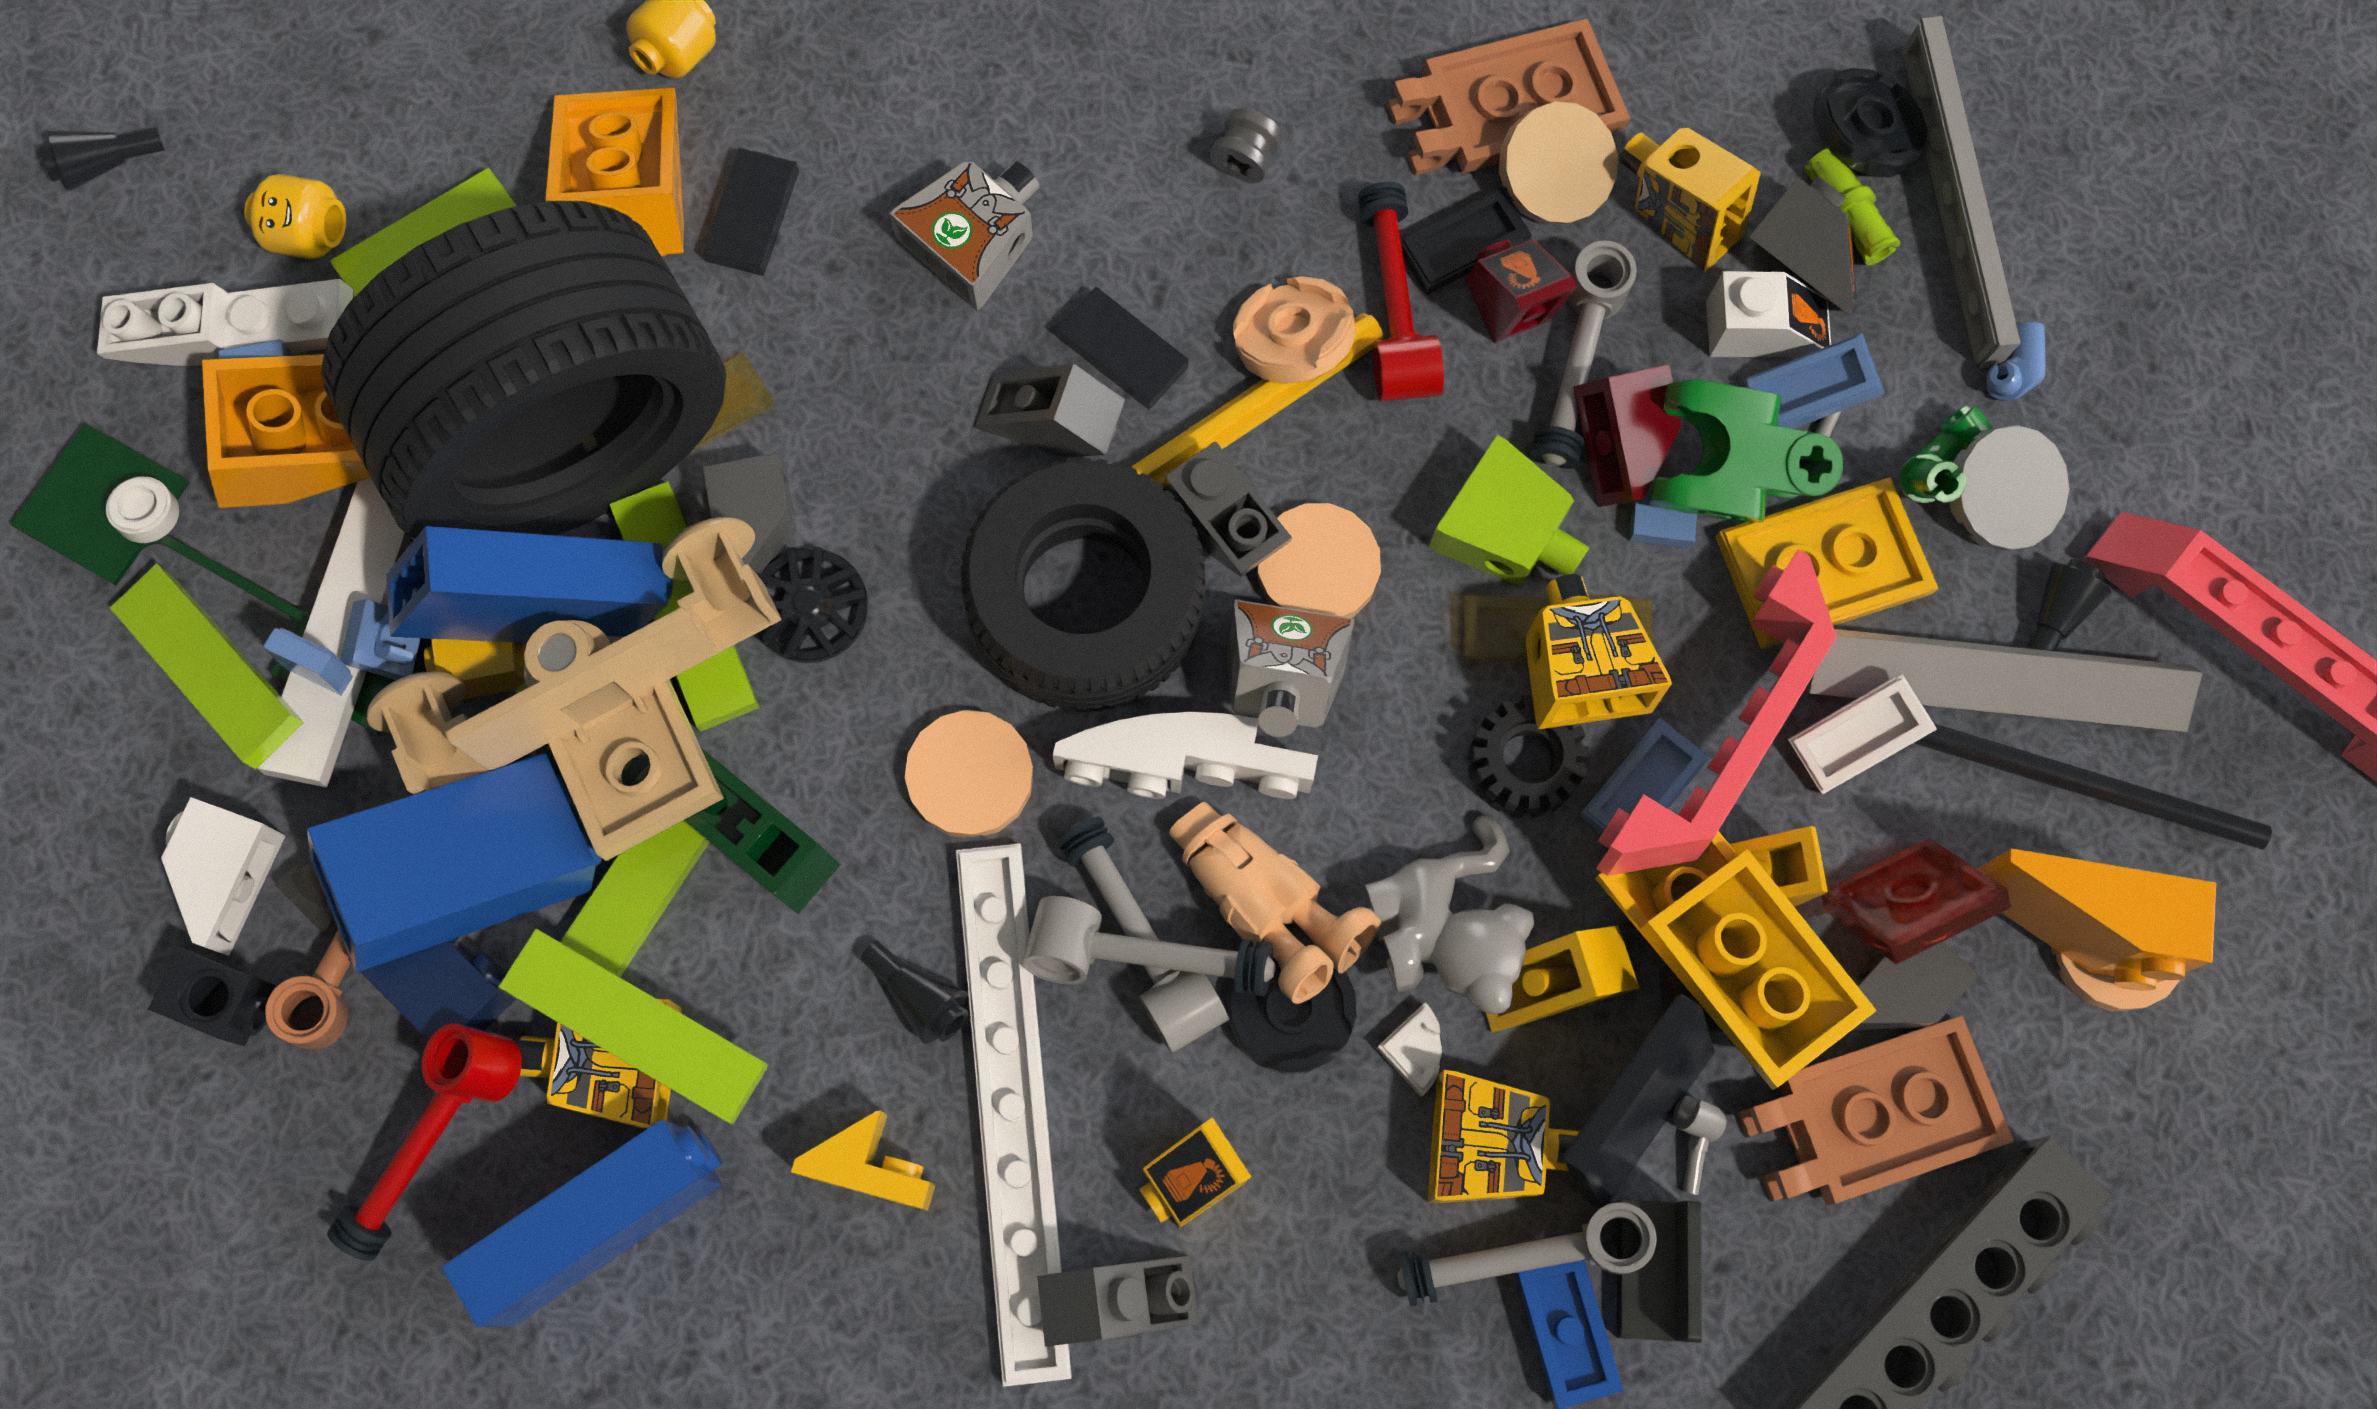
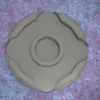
[1950,425,2070,550]

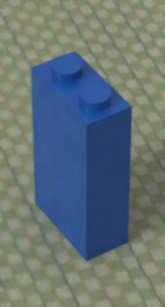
[386,526,673,643]
[307,753,601,973]
[441,1120,723,1328]

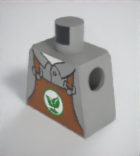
[890,161,1039,311]
[1227,599,1354,737]

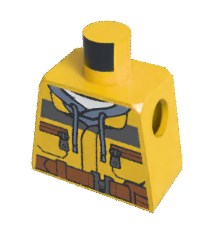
[1619,128,1761,272]
[1526,574,1672,730]
[518,999,681,1130]
[1427,1070,1580,1203]

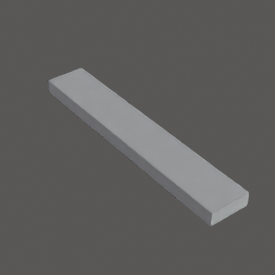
[1902,16,2021,369]
[1806,629,2203,732]

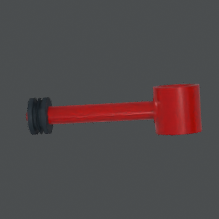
[1358,182,1444,402]
[327,1023,522,1261]

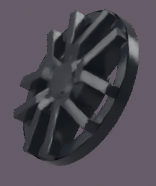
[757,546,868,663]

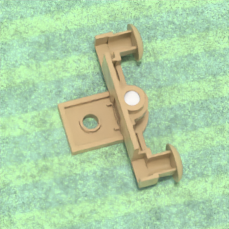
[367,517,782,861]

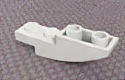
[97,279,353,366]
[1053,712,1318,799]

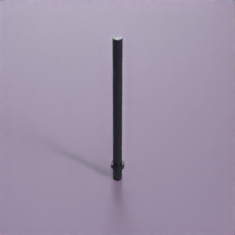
[1914,723,2272,850]

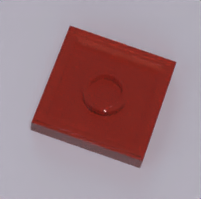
[1821,838,2012,965]

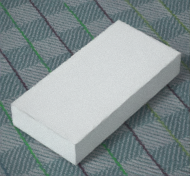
[1788,674,1937,795]

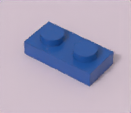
[1514,1260,1624,1409]

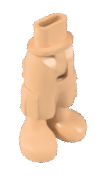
[1169,802,1381,1004]

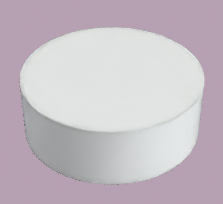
[106,476,179,543]

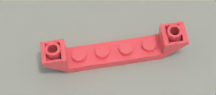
[2082,512,2377,782]
[1596,549,1837,876]

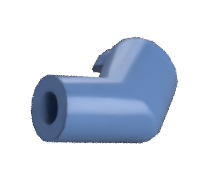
[1986,322,2045,401]

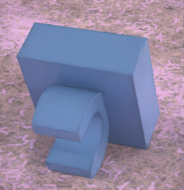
[340,599,420,680]

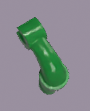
[1899,405,1994,503]

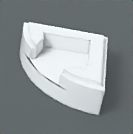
[1376,1002,1442,1097]

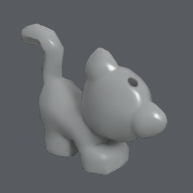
[1365,815,1534,1014]

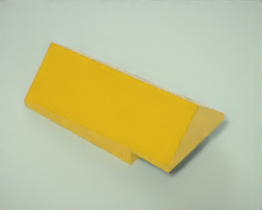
[1595,831,1877,1090]

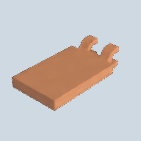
[1387,18,1631,176]
[1737,1016,2014,1205]

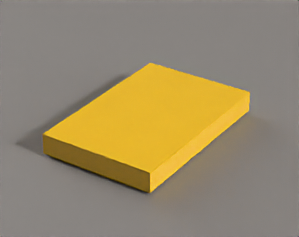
[1715,477,1939,649]

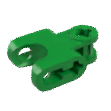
[1650,379,1843,522]

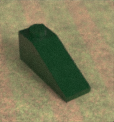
[635,748,841,914]

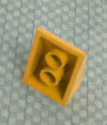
[545,87,684,256]
[202,354,371,508]
[1965,848,2216,991]

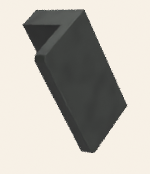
[1617,1200,1702,1343]

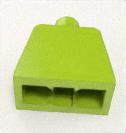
[1429,434,1590,586]

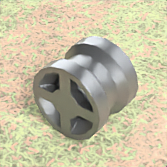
[1210,108,1283,184]

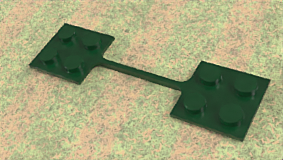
[10,423,432,736]

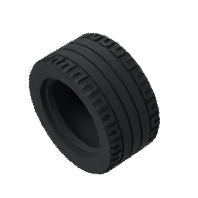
[321,201,726,540]

